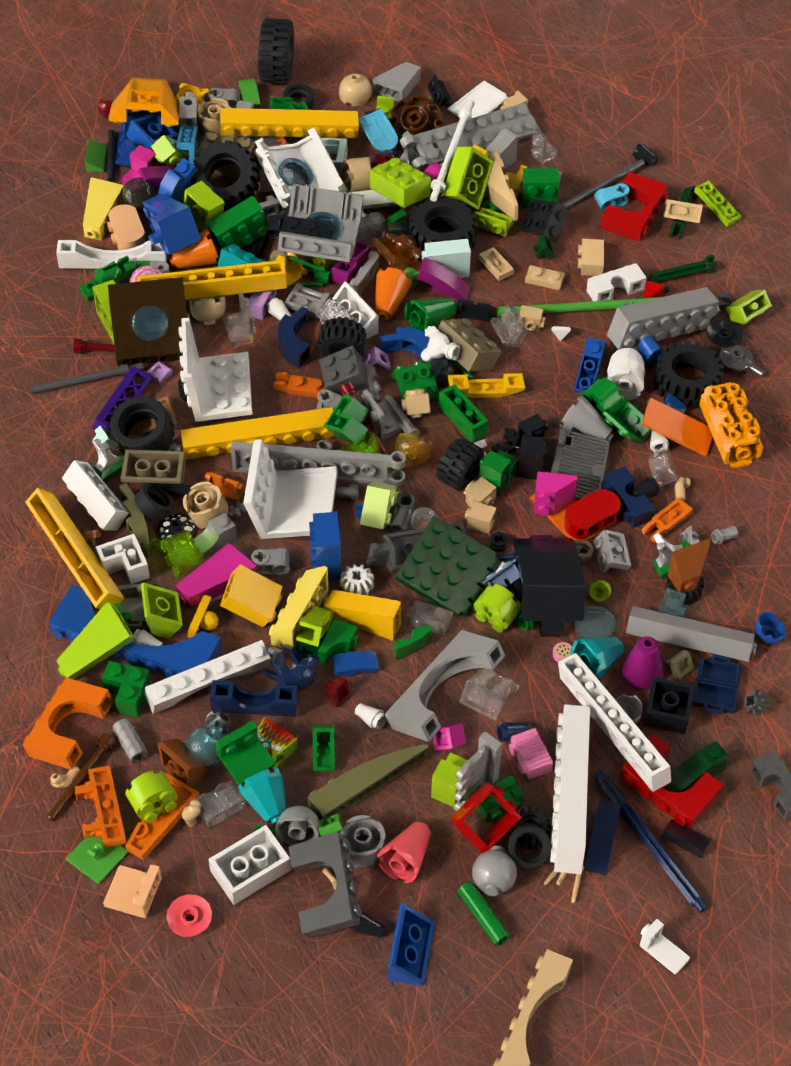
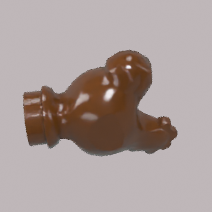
[386,233,424,263]

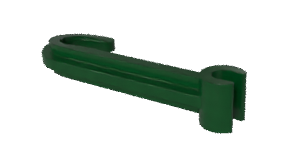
[669,186,705,240]
[648,255,718,293]

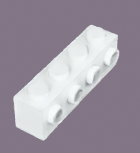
[62,460,129,531]

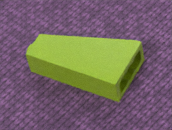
[56,602,136,680]

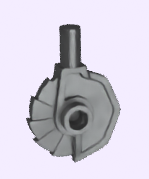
[719,345,766,378]

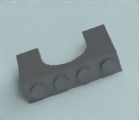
[289,832,362,938]

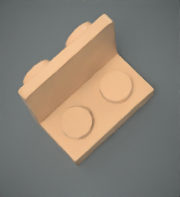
[103,865,162,919]

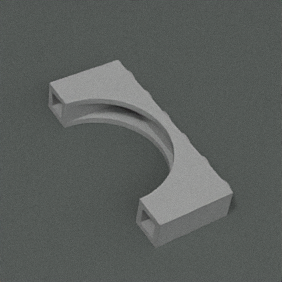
[385,630,505,742]

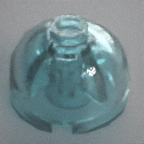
[184,725,225,767]

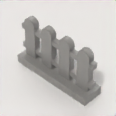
[453,731,502,812]

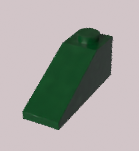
[664,741,729,793]

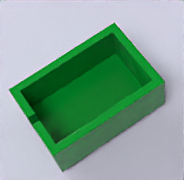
[207,196,268,250]

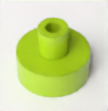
[589,580,611,602]

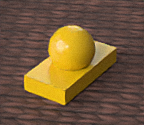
[187,595,219,638]

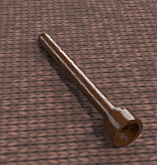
[47,733,116,821]

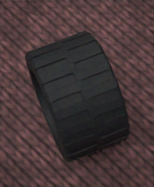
[110,396,175,453]

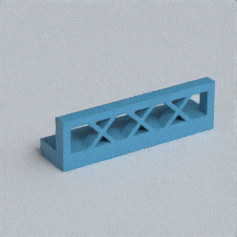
[177,125,198,164]

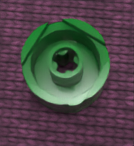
[582,378,626,419]

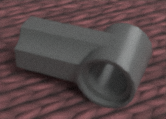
[390,492,415,533]

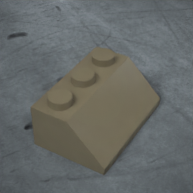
[121,450,186,484]

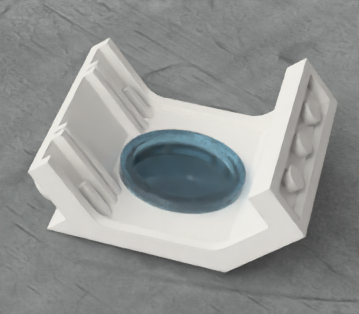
[254,127,347,209]

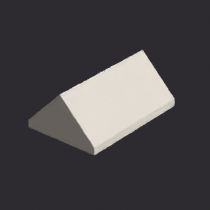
[324,281,378,339]

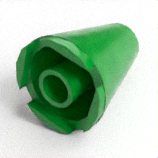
[404,298,457,332]

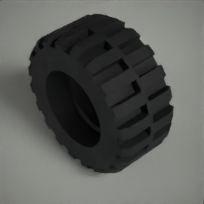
[258,18,294,84]
[191,140,260,212]
[409,197,477,251]

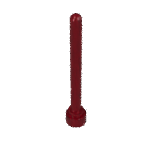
[73,338,115,354]
[339,382,388,455]

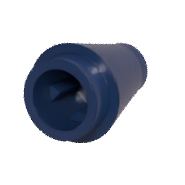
[497,722,530,743]

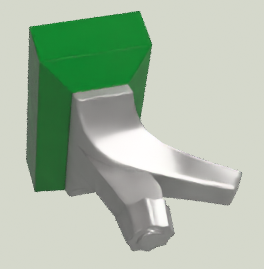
[92,438,125,483]
[652,532,690,579]

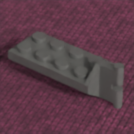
[365,522,466,573]

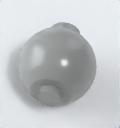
[472,846,517,896]

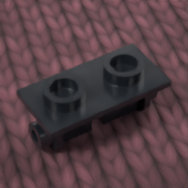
[427,75,452,108]
[455,299,495,322]

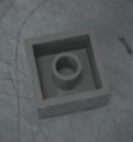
[319,345,368,396]

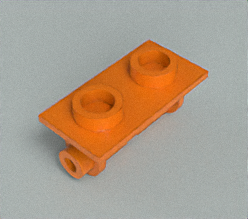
[205,471,246,501]

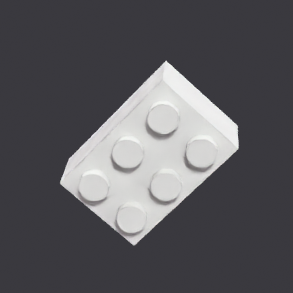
[208,825,291,905]

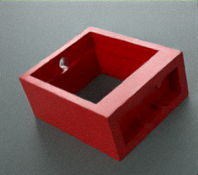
[449,782,522,853]

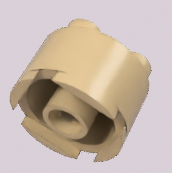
[197,98,231,134]
[342,157,373,193]
[183,482,229,529]

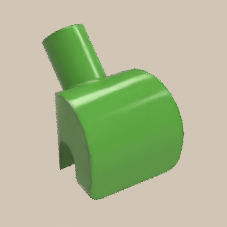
[404,268,419,289]

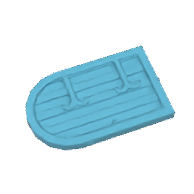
[358,109,398,152]

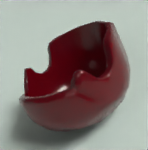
[98,99,113,119]

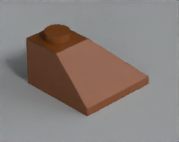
[668,539,711,594]

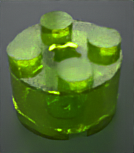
[160,530,203,578]

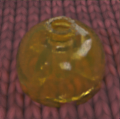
[394,433,434,467]

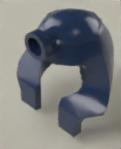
[263,644,320,691]

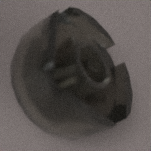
[122,177,157,213]

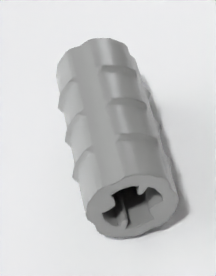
[113,718,148,764]

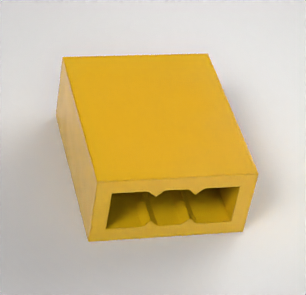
[220,564,283,627]

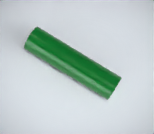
[457,881,511,946]

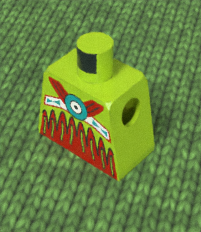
[257,717,298,769]

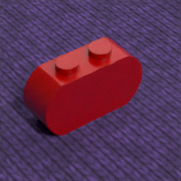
[564,489,621,540]

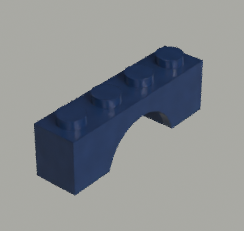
[210,680,298,717]

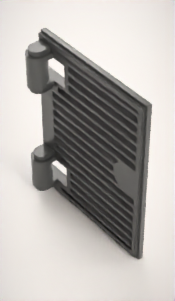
[551,429,610,500]

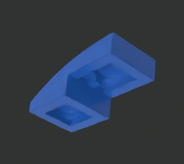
[332,651,379,676]

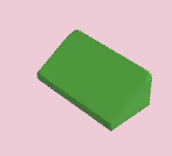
[85,139,107,172]

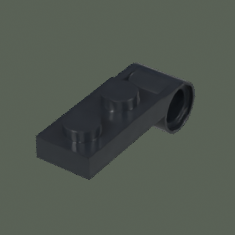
[266,215,321,239]

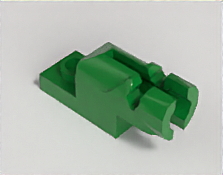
[79,256,135,302]

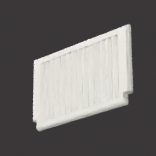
[447,81,508,118]

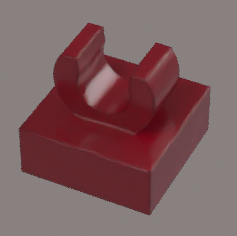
[324,677,352,708]

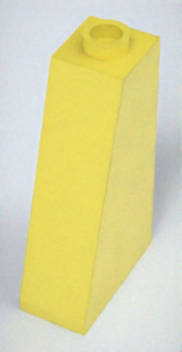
[83,177,126,241]

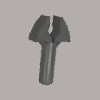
[714,291,732,310]

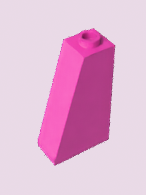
[175,543,258,609]

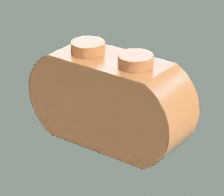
[106,204,146,250]

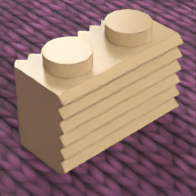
[577,239,604,276]

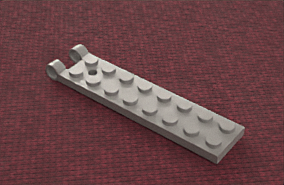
[400,103,540,171]
[231,441,406,488]

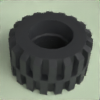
[317,317,367,357]
[436,437,484,491]

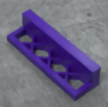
[92,366,152,432]

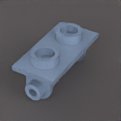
[482,559,521,588]

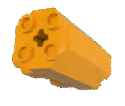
[699,382,763,468]

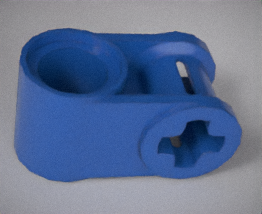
[637,335,663,369]

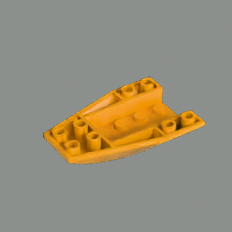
[109,77,179,127]

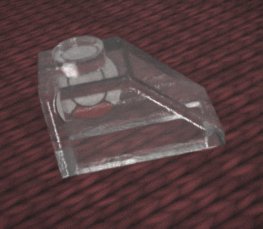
[648,448,678,487]

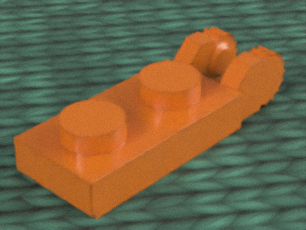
[272,372,326,398]
[642,497,693,543]

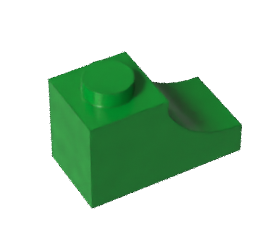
[318,619,360,665]
[313,724,335,771]

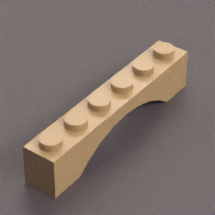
[493,949,573,1066]

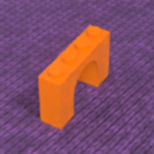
[23,677,114,770]

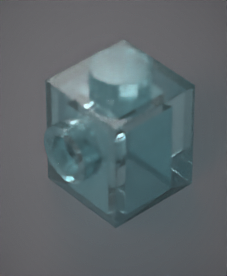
[658,588,686,617]

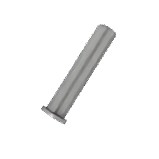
[382,395,420,441]

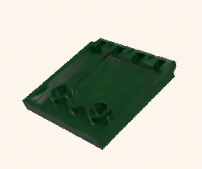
[394,515,500,617]

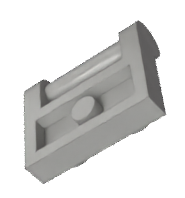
[284,283,331,318]

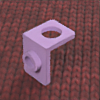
[362,346,391,370]

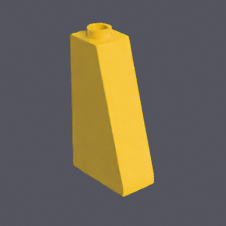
[323,590,401,641]

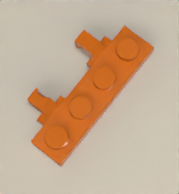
[75,766,126,848]

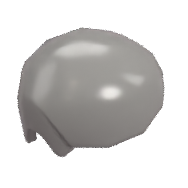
[615,694,643,724]

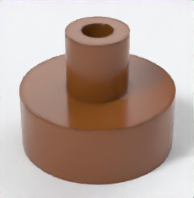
[80,529,101,547]

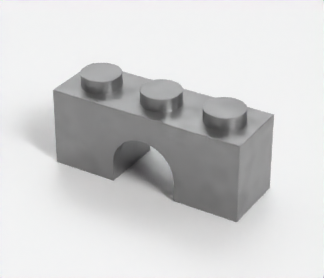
[749,750,791,823]

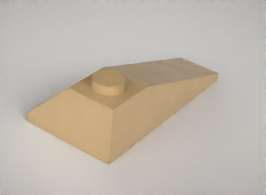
[484,152,518,221]

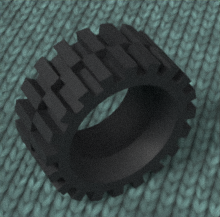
[654,341,724,409]

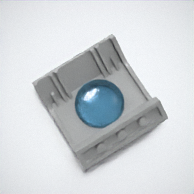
[278,184,364,262]

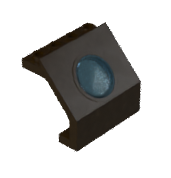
[108,277,187,367]

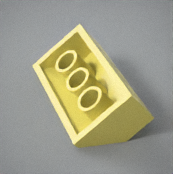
[269,566,328,648]

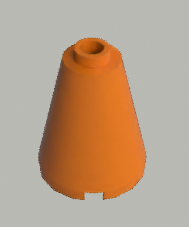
[169,229,220,269]
[375,267,412,320]

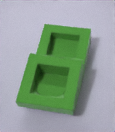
[238,79,261,108]

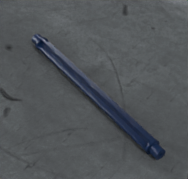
[594,771,707,913]

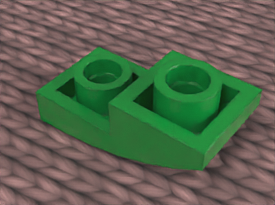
[394,625,432,660]

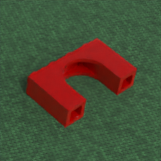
[600,172,669,242]
[620,734,723,829]

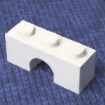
[587,263,646,301]

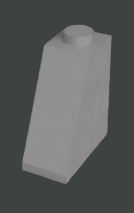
[373,62,421,102]
[485,128,518,171]

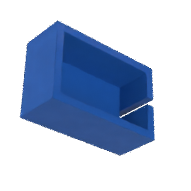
[309,512,341,581]

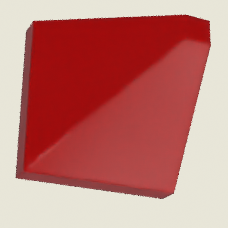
[643,281,664,298]

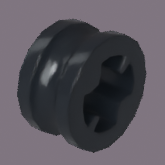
[490,532,508,552]

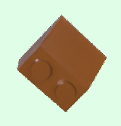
[158,738,210,789]

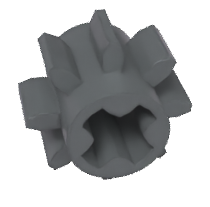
[744,689,771,717]
[204,710,231,737]

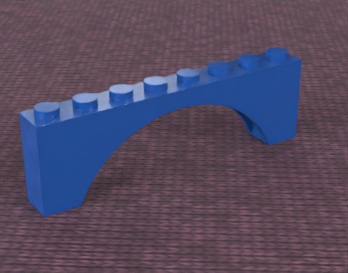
[49,585,222,678]

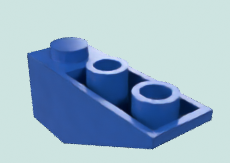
[573,337,606,393]

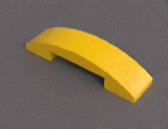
[448,373,525,398]

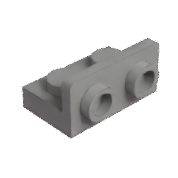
[594,530,632,573]

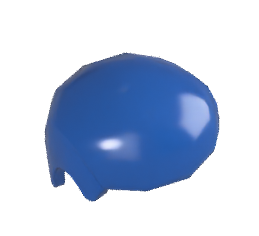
[754,612,786,644]

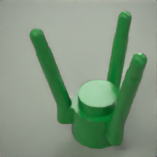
[290,256,331,287]

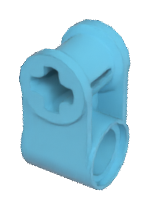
[594,183,629,212]

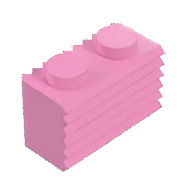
[509,728,553,780]

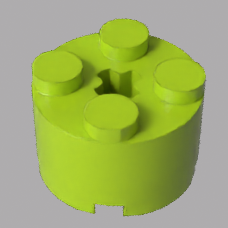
[474,584,522,633]
[125,770,177,823]

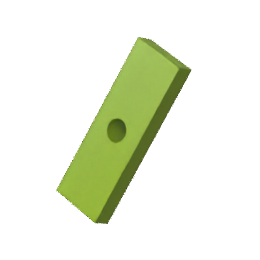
[694,180,742,227]

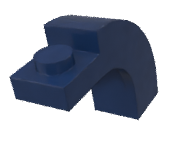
[278,306,310,368]

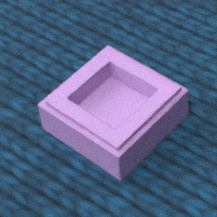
[146,361,173,385]

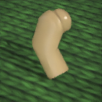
[182,800,202,827]

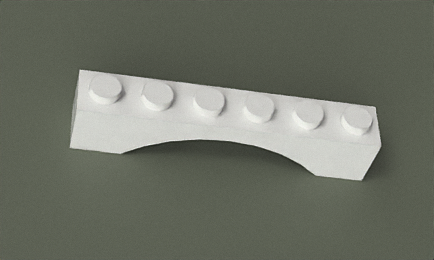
[56,240,168,269]
[145,640,271,714]

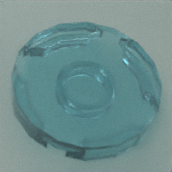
[574,605,616,638]

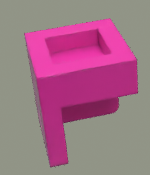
[433,723,466,750]

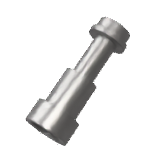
[335,484,359,500]

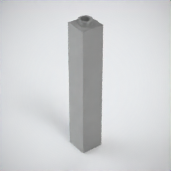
[626,606,757,662]

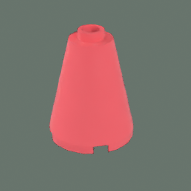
[377,822,431,883]

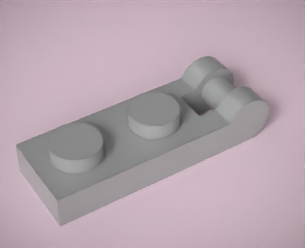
[350,251,379,295]

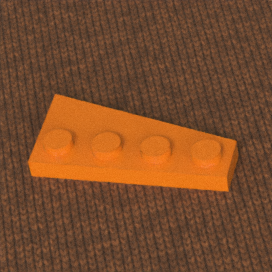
[125,773,201,861]

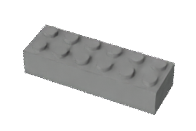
[607,287,719,350]

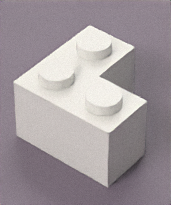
[96,534,150,584]

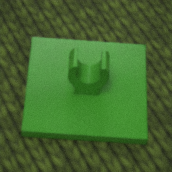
[65,836,129,885]

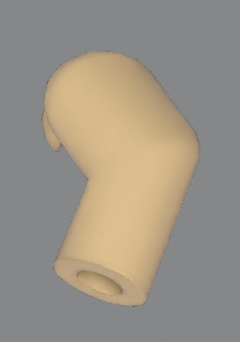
[675,477,691,501]
[50,766,80,788]

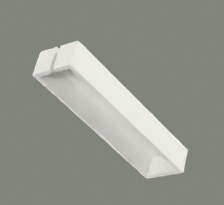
[550,704,590,874]

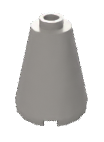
[559,395,614,441]

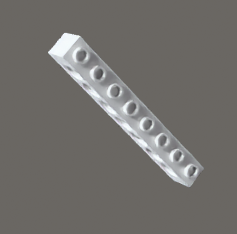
[558,653,671,792]

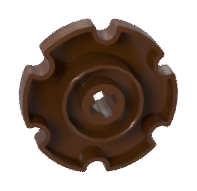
[388,95,443,145]

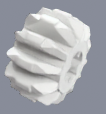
[340,563,374,596]

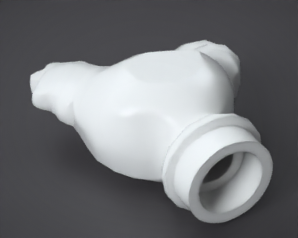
[421,326,460,362]

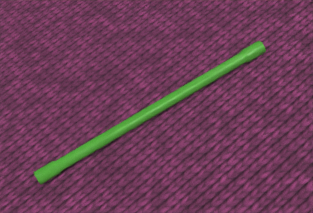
[496,297,661,317]

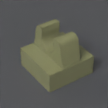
[666,650,694,680]

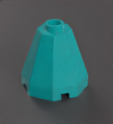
[570,637,624,680]
[238,767,287,825]

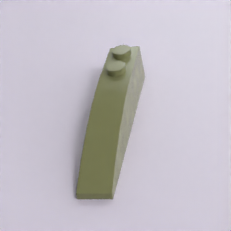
[308,744,429,820]

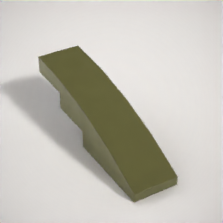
[119,482,151,557]

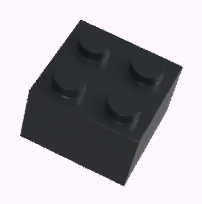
[643,677,695,734]

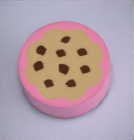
[552,642,572,662]

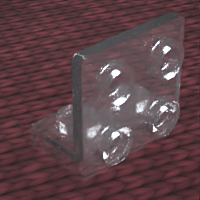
[222,292,256,347]
[459,668,519,721]

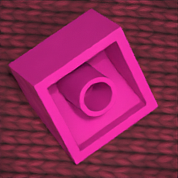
[533,471,577,516]

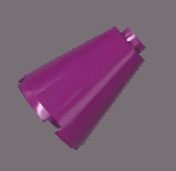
[622,636,664,690]

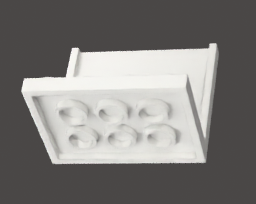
[179,318,253,422]
[243,439,338,539]

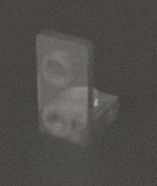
[531,128,559,164]

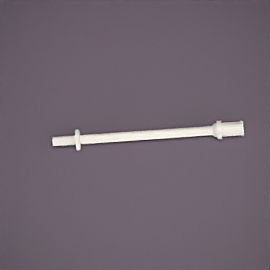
[430,98,475,202]

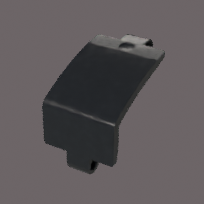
[513,535,585,637]

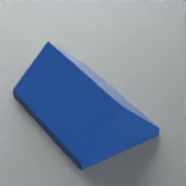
[388,903,435,986]

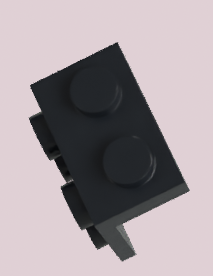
[520,199,570,243]

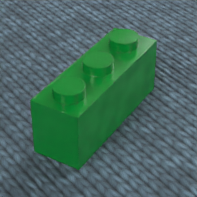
[439,384,488,443]

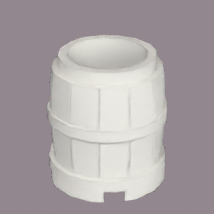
[607,348,645,401]

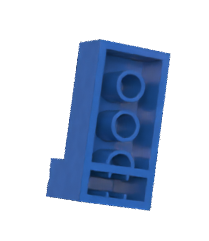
[143,193,201,255]

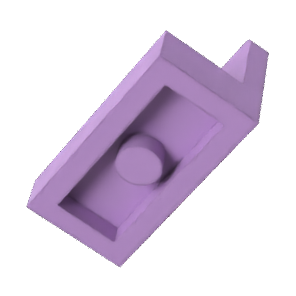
[243,290,277,320]

